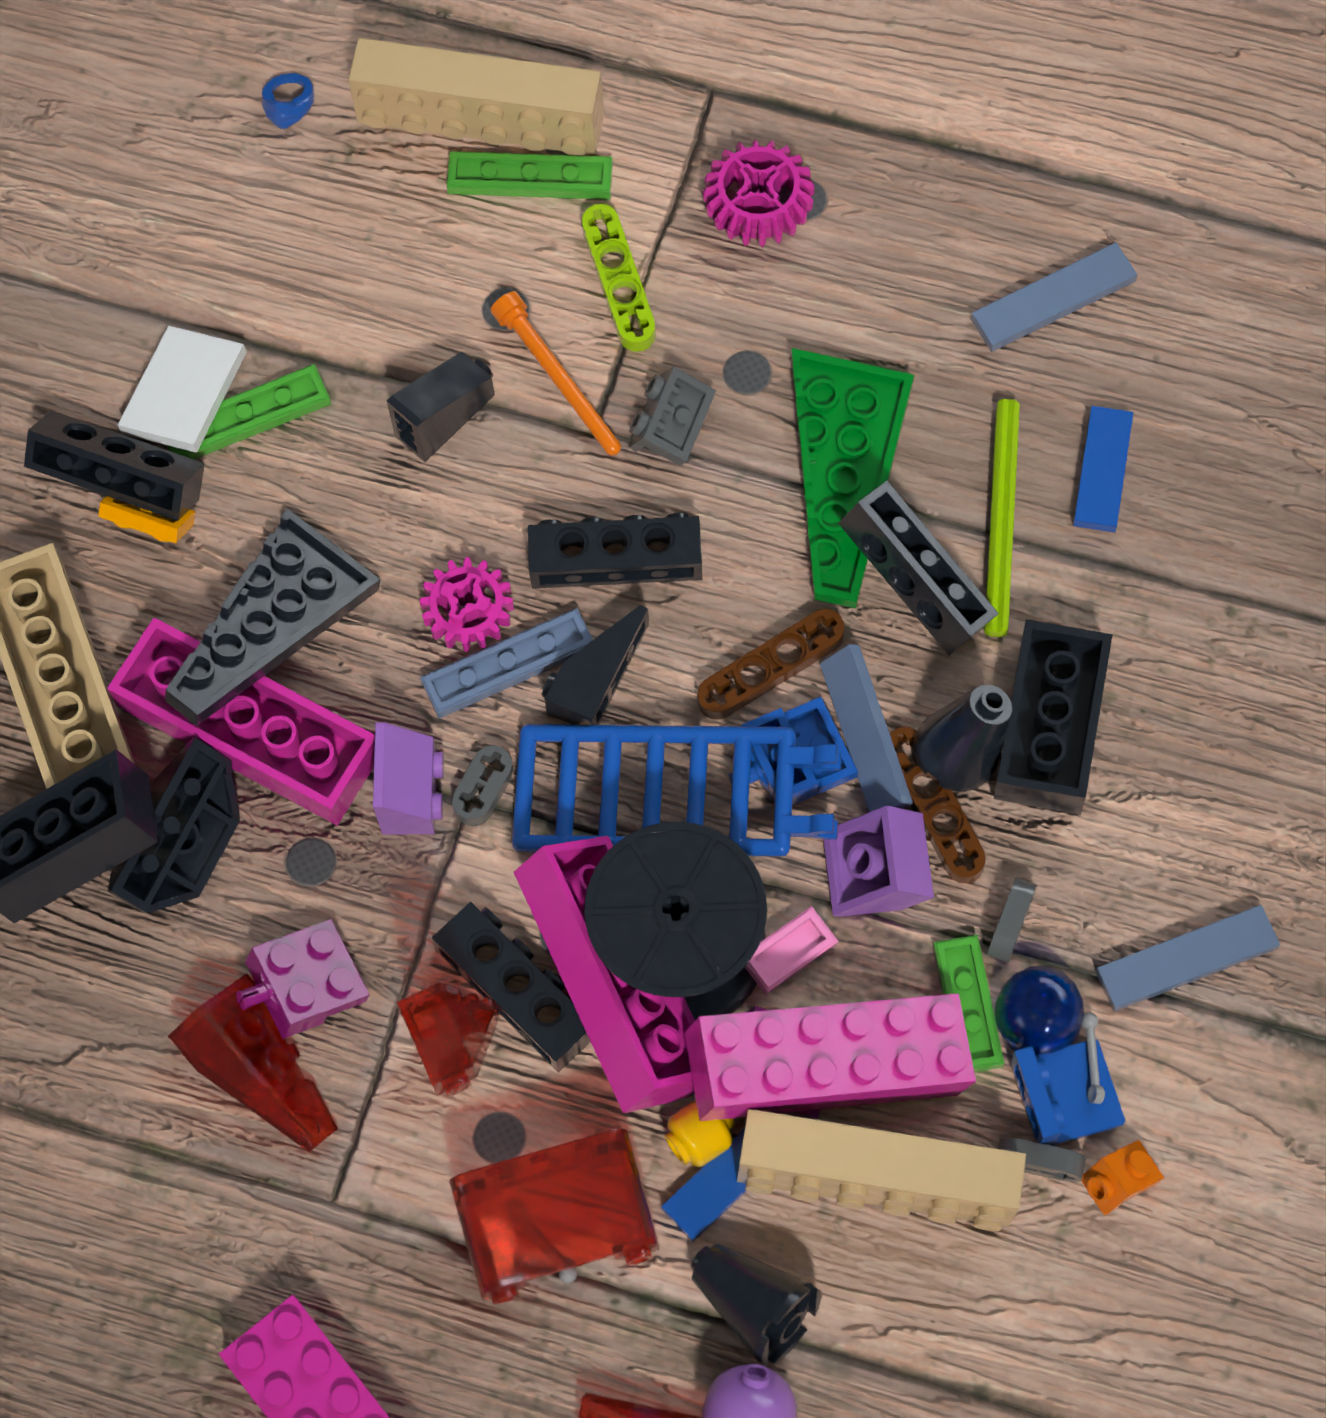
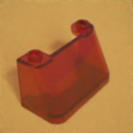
[449,1129,660,1304]

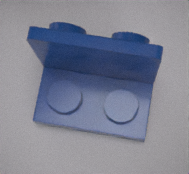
[1011,1039,1125,1146]

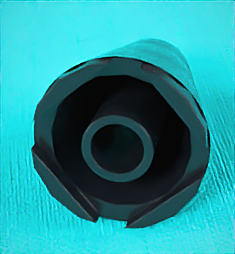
[913,684,1012,792]
[691,1244,822,1366]

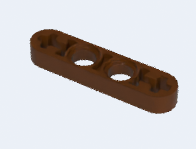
[698,609,844,720]
[890,727,986,884]

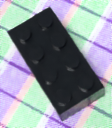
[994,619,1113,815]
[0,749,158,923]

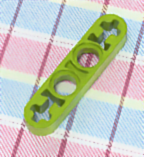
[582,204,656,352]

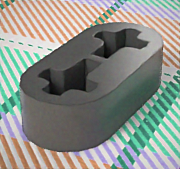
[452,745,513,826]
[987,878,1037,963]
[998,1138,1086,1182]

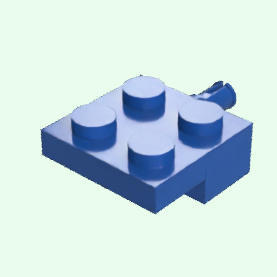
[728,697,858,805]

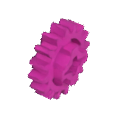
[420,557,514,651]

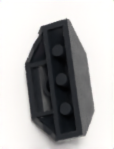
[108,738,240,914]

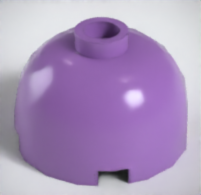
[702,1364,797,1418]

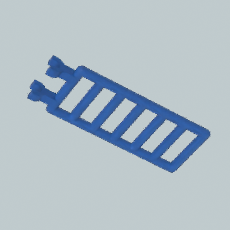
[512,724,842,857]

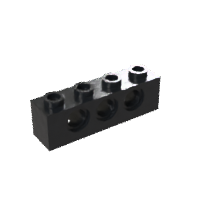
[24,410,205,521]
[838,481,999,655]
[528,513,703,589]
[432,901,591,1073]

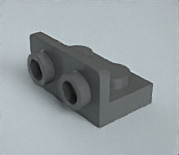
[628,366,716,466]

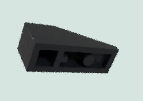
[542,605,649,725]

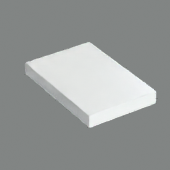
[118,326,247,453]

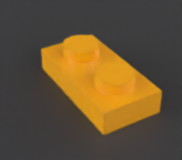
[98,496,195,544]

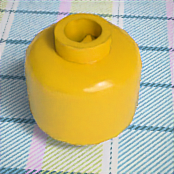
[664,1100,735,1167]

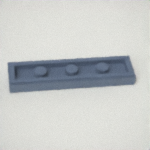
[971,242,1137,352]
[420,608,593,719]
[820,644,913,812]
[1096,905,1280,1012]

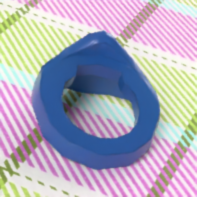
[262,73,314,129]

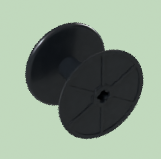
[585,822,767,1020]

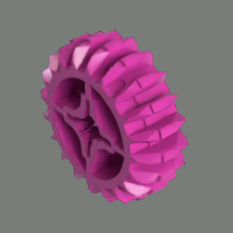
[703,138,814,248]

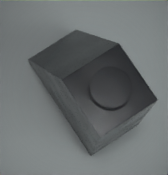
[387,351,495,462]

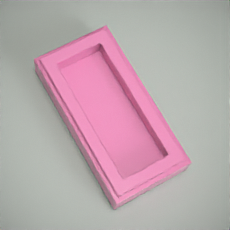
[745,906,838,995]

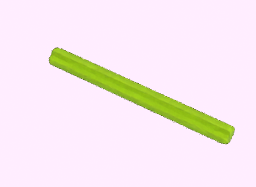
[984,399,1020,637]

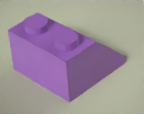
[373,722,444,835]
[823,805,934,917]

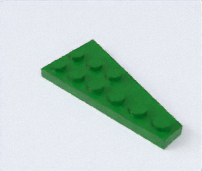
[791,348,914,609]

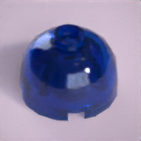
[994,966,1084,1055]

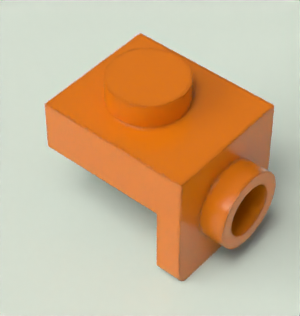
[1081,1139,1165,1215]

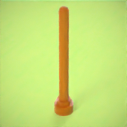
[490,291,621,456]

